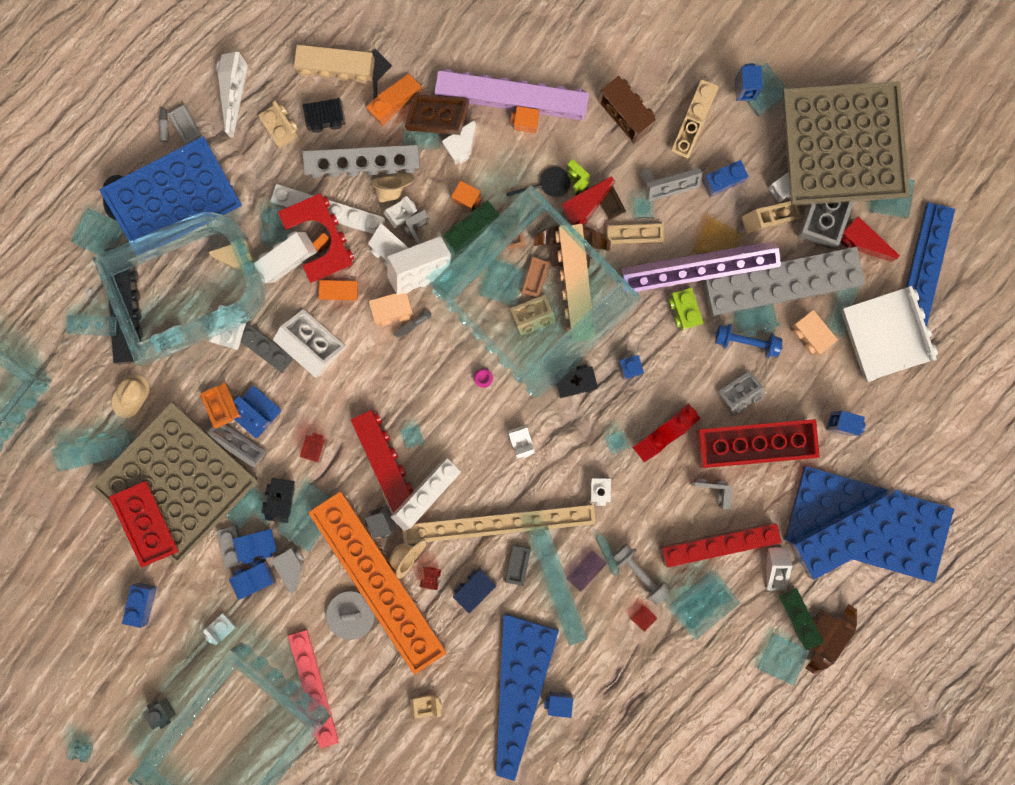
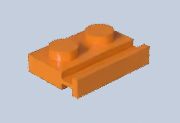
[200,382,241,429]

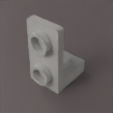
[404,210,430,246]
[691,478,733,509]

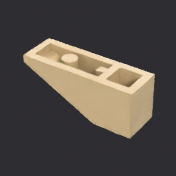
[742,201,803,235]

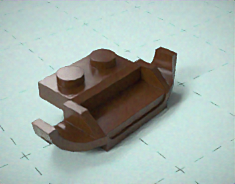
[534,225,611,269]
[799,604,857,674]

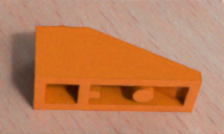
[366,74,422,127]

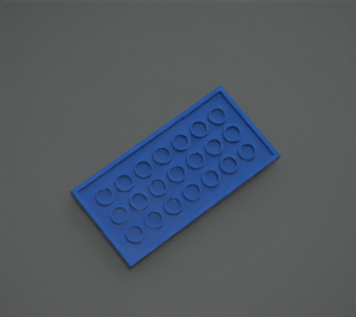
[784,466,954,583]

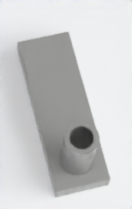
[640,168,702,202]

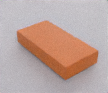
[319,280,358,301]

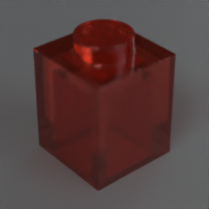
[300,432,328,463]

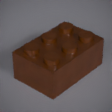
[598,75,656,144]

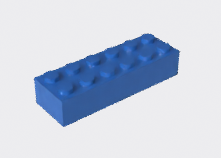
[790,489,918,580]

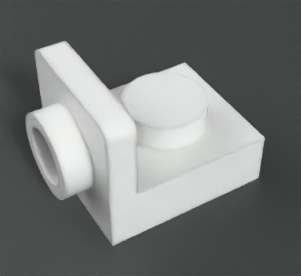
[203,613,237,645]

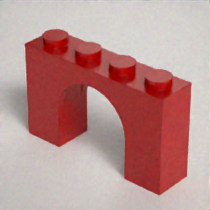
[278,193,355,283]

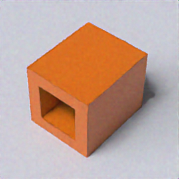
[511,106,540,133]
[451,180,482,211]

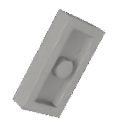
[217,526,242,568]

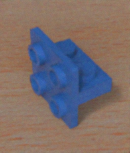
[234,386,282,438]

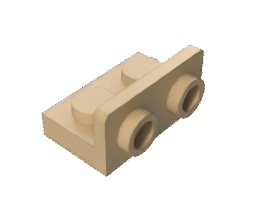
[258,101,299,149]
[510,295,555,335]

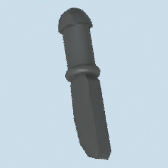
[393,311,432,337]

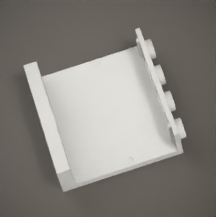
[840,286,938,382]

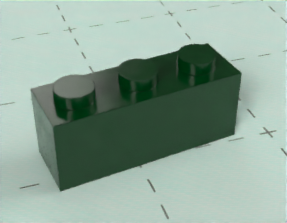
[442,200,500,254]
[779,588,824,651]

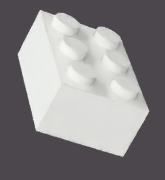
[387,236,451,295]

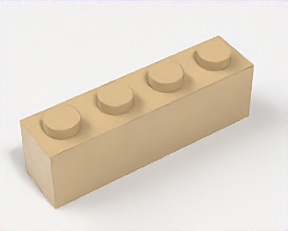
[294,45,375,83]

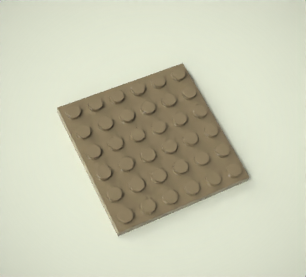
[782,81,910,206]
[90,402,259,565]

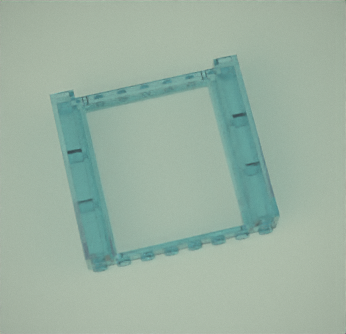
[430,185,642,398]

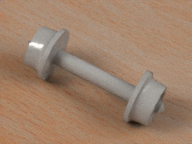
[612,544,670,605]

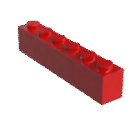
[350,410,414,513]
[660,522,782,568]

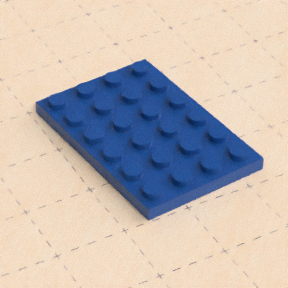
[99,136,242,259]

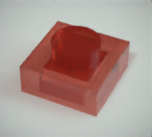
[630,604,657,632]

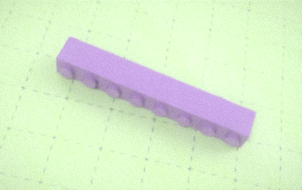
[435,69,589,121]
[621,241,781,293]

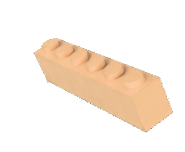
[555,224,596,343]

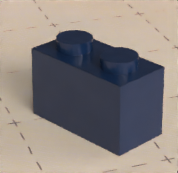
[453,568,497,614]

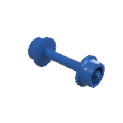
[714,324,783,358]

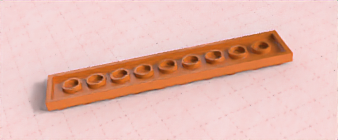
[308,491,447,675]

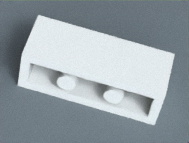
[254,231,317,283]

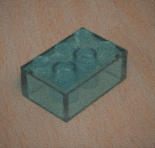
[667,570,740,641]

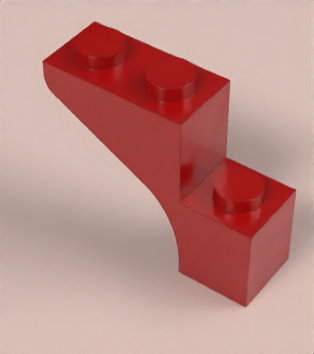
[632,403,700,463]

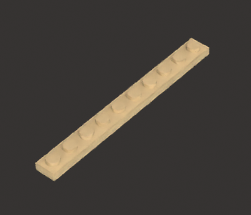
[402,504,596,544]

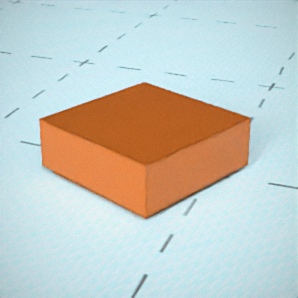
[313,233,331,254]

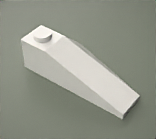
[216,52,248,138]

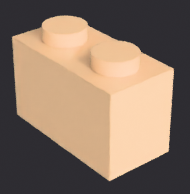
[369,293,414,327]
[791,310,838,356]

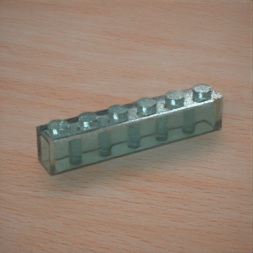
[529,526,588,646]

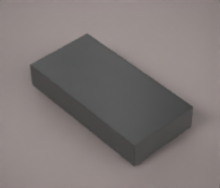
[505,544,531,586]

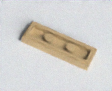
[606,223,664,245]

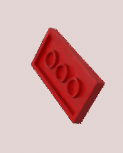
[109,480,179,568]

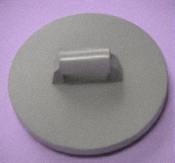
[326,591,375,640]

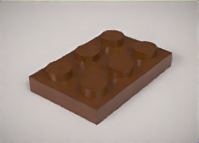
[405,94,470,135]

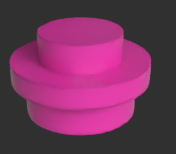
[474,369,493,388]

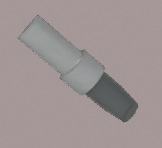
[159,107,169,143]

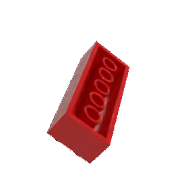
[696,419,820,468]

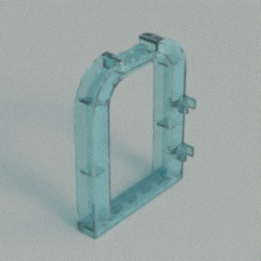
[92,212,266,366]

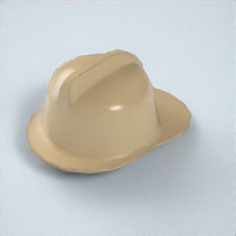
[371,171,414,202]
[111,374,150,418]
[388,540,426,579]

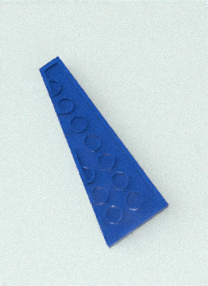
[496,614,559,781]

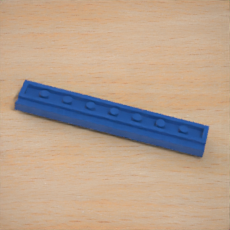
[906,202,955,326]

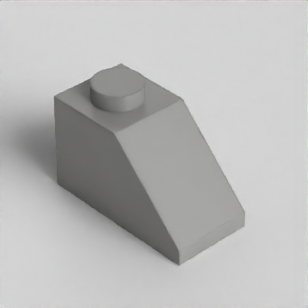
[271,547,304,594]

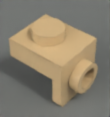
[410,694,442,719]

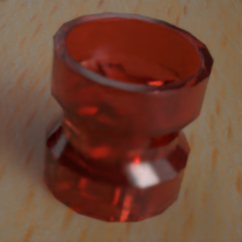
[419,567,442,590]

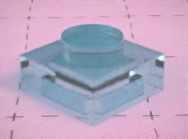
[633,198,654,219]
[401,425,425,449]
[605,430,630,455]

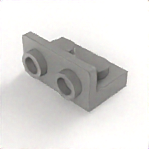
[718,371,764,415]

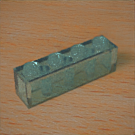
[51,428,135,472]

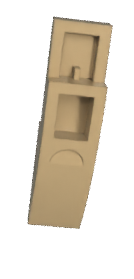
[671,79,719,159]

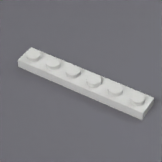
[270,184,385,235]

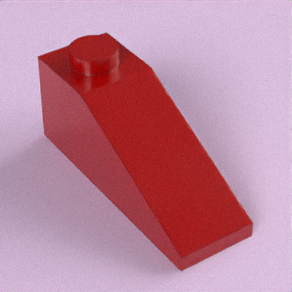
[561,176,615,225]
[840,216,900,262]

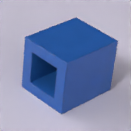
[618,355,644,380]
[544,692,573,718]

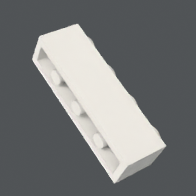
[390,458,461,530]

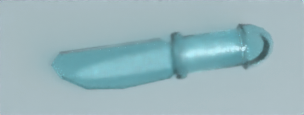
[596,535,620,576]

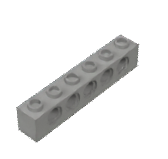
[303,145,421,178]

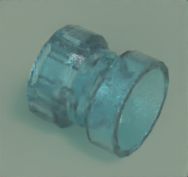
[66,739,93,763]

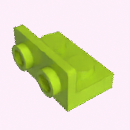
[567,159,590,195]
[668,287,704,331]

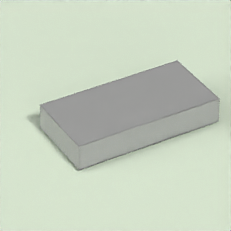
[167,104,203,145]

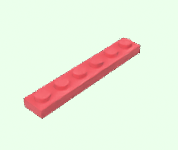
[288,629,339,748]

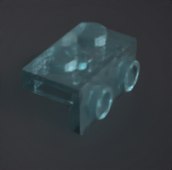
[260,207,291,247]

